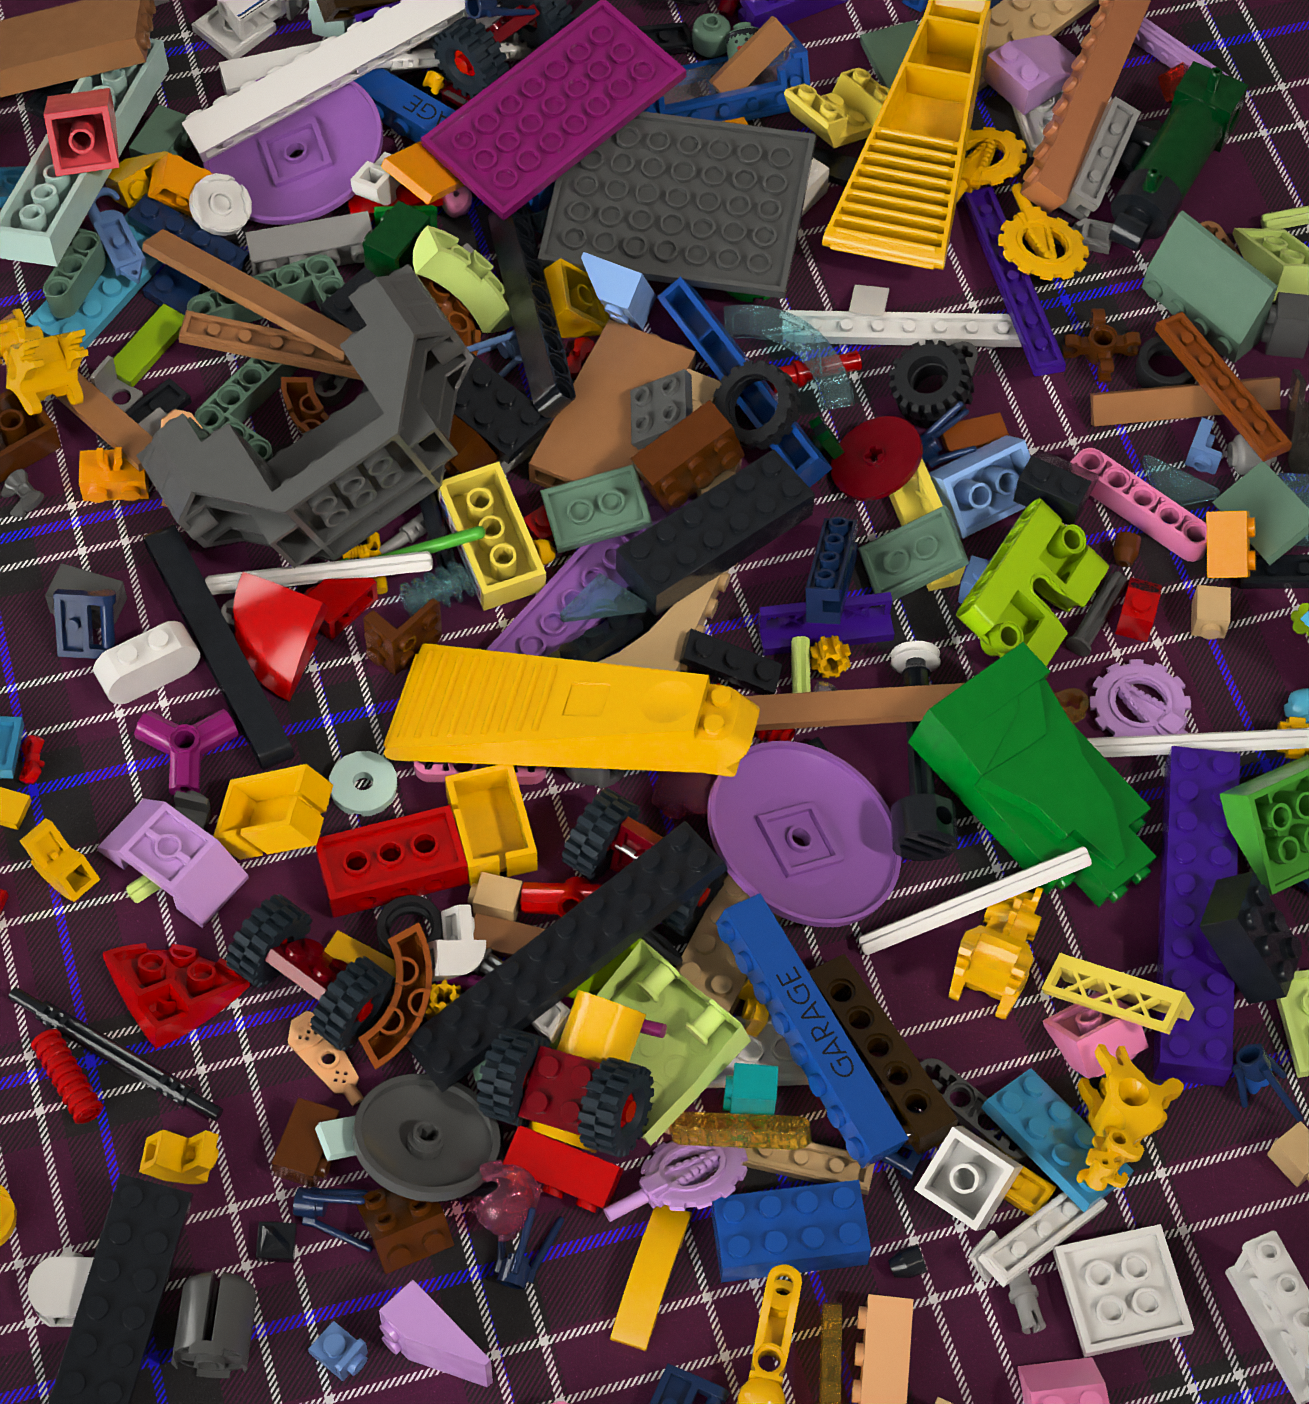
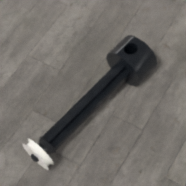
[890,641,958,861]

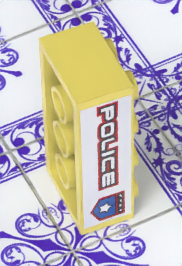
[437,462,546,611]

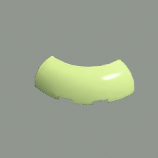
[413,225,514,333]

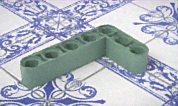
[0,209,108,319]
[187,254,345,323]
[194,328,300,462]

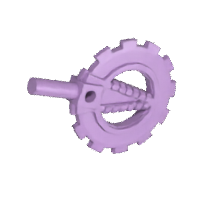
[1089,659,1191,737]
[603,1130,748,1222]

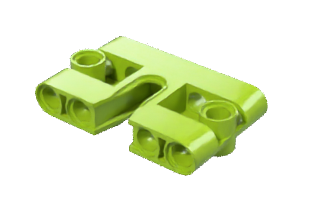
[956,498,1109,666]

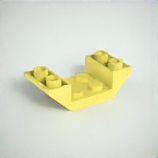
[784,67,890,148]

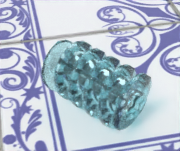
[399,561,475,617]

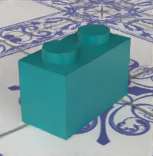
[723,1063,779,1127]

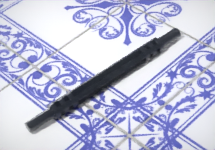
[8,987,223,1121]

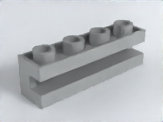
[1059,96,1141,220]
[245,211,373,276]

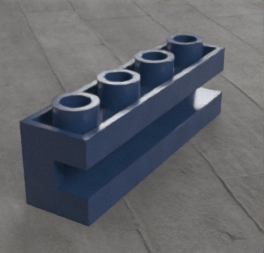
[806,516,858,624]

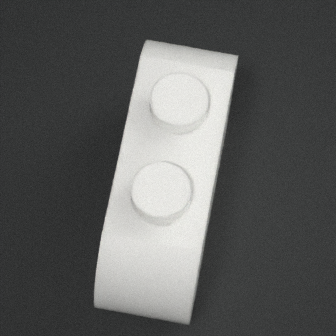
[93,621,200,704]
[28,1252,94,1327]

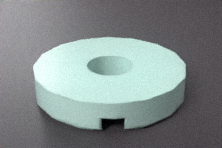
[329,751,397,816]

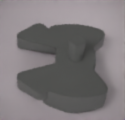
[1,469,44,518]

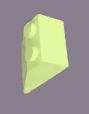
[1232,228,1309,303]

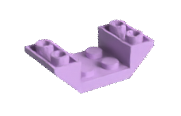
[97,799,249,928]

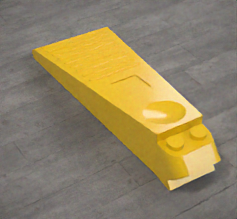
[822,0,992,270]
[383,643,760,777]

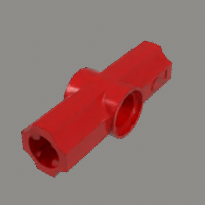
[520,876,602,917]

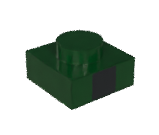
[808,416,845,460]

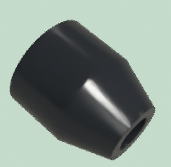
[888,1244,928,1278]

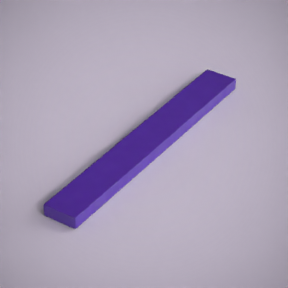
[962,186,1066,377]

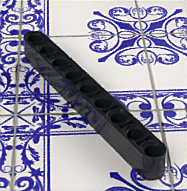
[487,204,576,419]
[142,523,295,771]

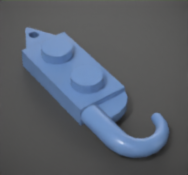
[87,187,146,284]

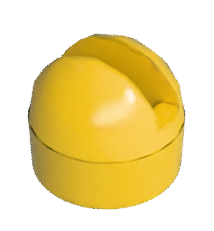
[533,539,556,565]

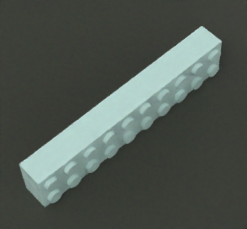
[0,39,169,267]

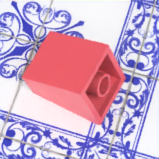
[44,88,119,176]

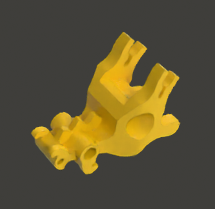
[0,308,89,415]
[948,887,1043,1020]
[1076,1044,1184,1191]

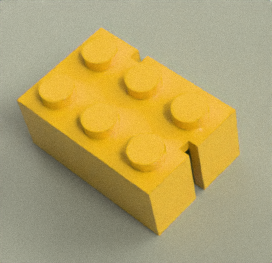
[213,764,333,860]
[445,764,538,886]

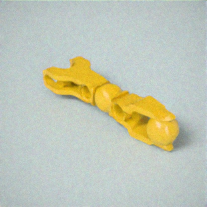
[737,1265,802,1404]

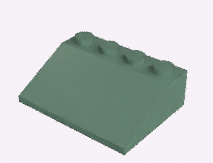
[1142,210,1278,363]

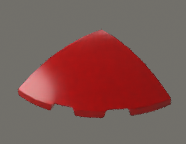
[233,572,329,702]
[103,943,250,1049]

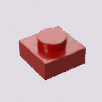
[523,505,554,542]

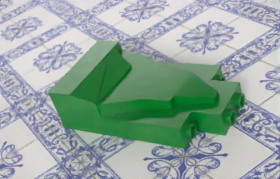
[908,642,1157,908]

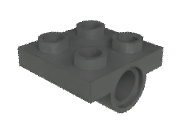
[630,369,693,450]

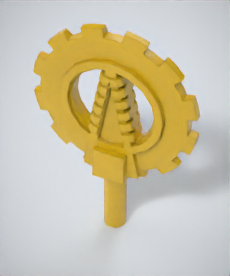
[957,127,1028,202]
[998,183,1089,281]

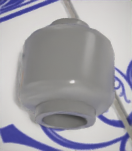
[1227,434,1277,475]

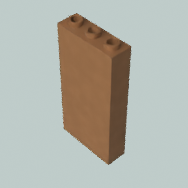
[0,0,156,98]
[529,319,696,488]

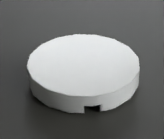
[189,173,252,236]

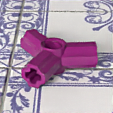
[134,709,239,795]

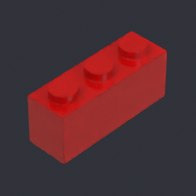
[502,1125,624,1213]

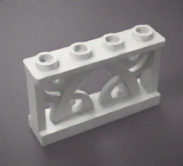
[1225,1231,1309,1404]

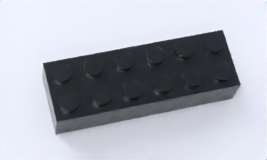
[616,449,815,616]

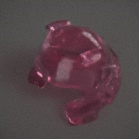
[469,1160,541,1242]

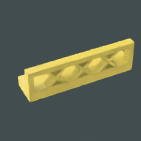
[889,459,966,591]
[1041,953,1195,1035]

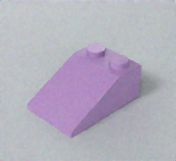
[984,35,1076,115]
[379,1280,493,1387]

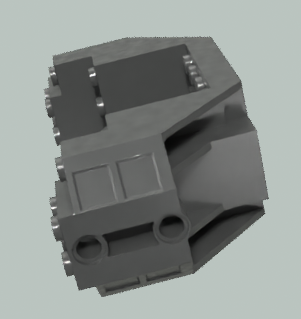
[136,264,474,569]

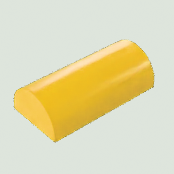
[528,990,646,1153]

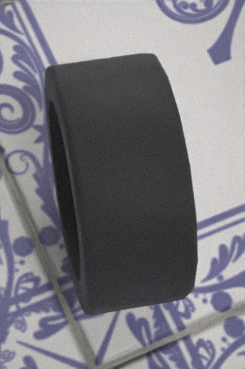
[1135,336,1194,388]
[376,895,443,959]

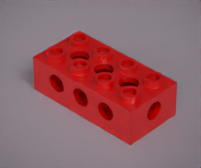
[315,805,469,918]

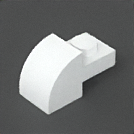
[351,152,401,205]

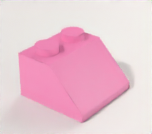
[1042,992,1149,1079]
[1018,1357,1110,1404]

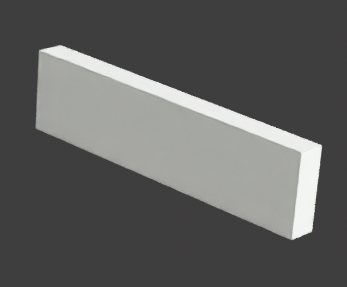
[978,1192,1108,1288]

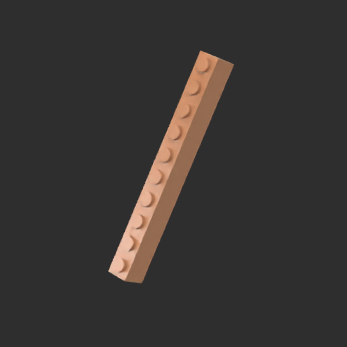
[1020,0,1151,214]

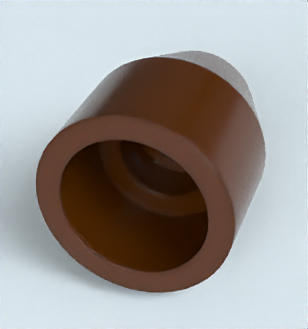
[1113,532,1142,567]

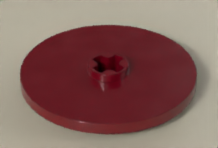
[831,416,923,501]

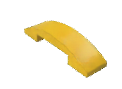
[610,1205,692,1351]

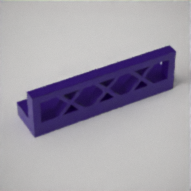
[757,592,894,656]

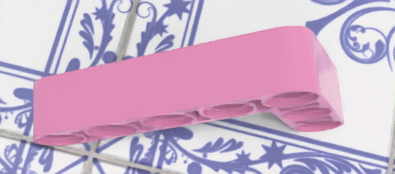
[1070,448,1207,562]

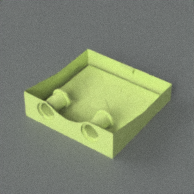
[549,939,751,1146]

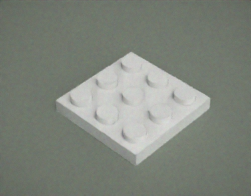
[1053,1224,1194,1358]

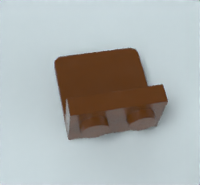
[363,598,442,676]
[356,1187,454,1274]

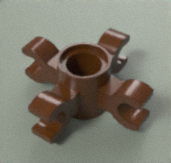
[1062,308,1141,382]

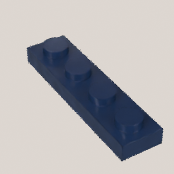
[128,194,249,271]

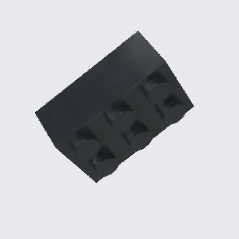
[1199,871,1302,1004]

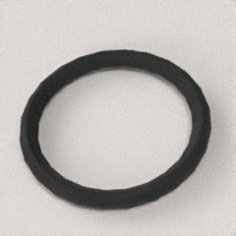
[641,928,683,966]

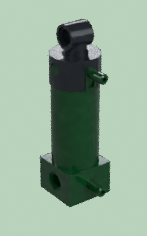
[1109,61,1249,252]

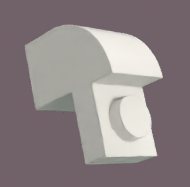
[428,905,486,981]

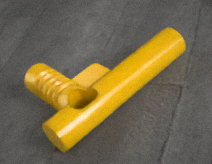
[342,532,388,594]

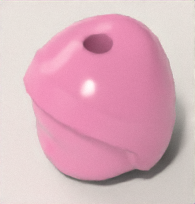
[442,186,472,218]

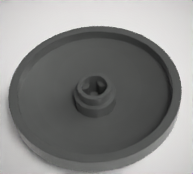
[352,1074,501,1202]

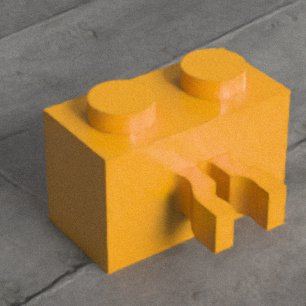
[147,152,213,218]
[79,447,149,503]
[1206,511,1256,578]

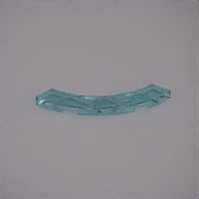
[724,305,855,410]

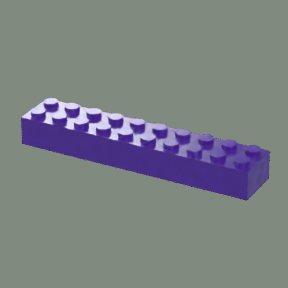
[1153,746,1240,1087]

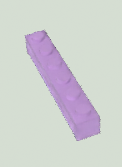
[1133,17,1229,77]

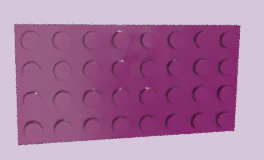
[420,0,687,221]

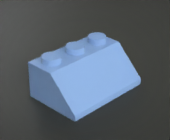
[581,252,657,331]
[929,435,1031,538]

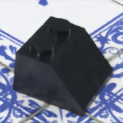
[1013,449,1100,525]

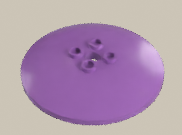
[203,76,383,225]
[707,741,901,927]

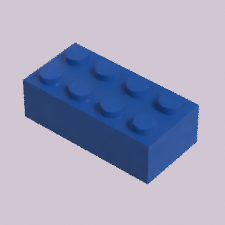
[711,1180,871,1283]

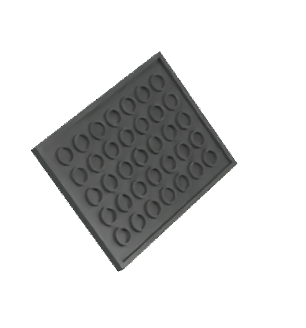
[538,111,816,299]

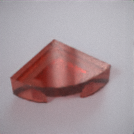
[1158,62,1188,104]

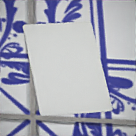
[849,285,889,316]

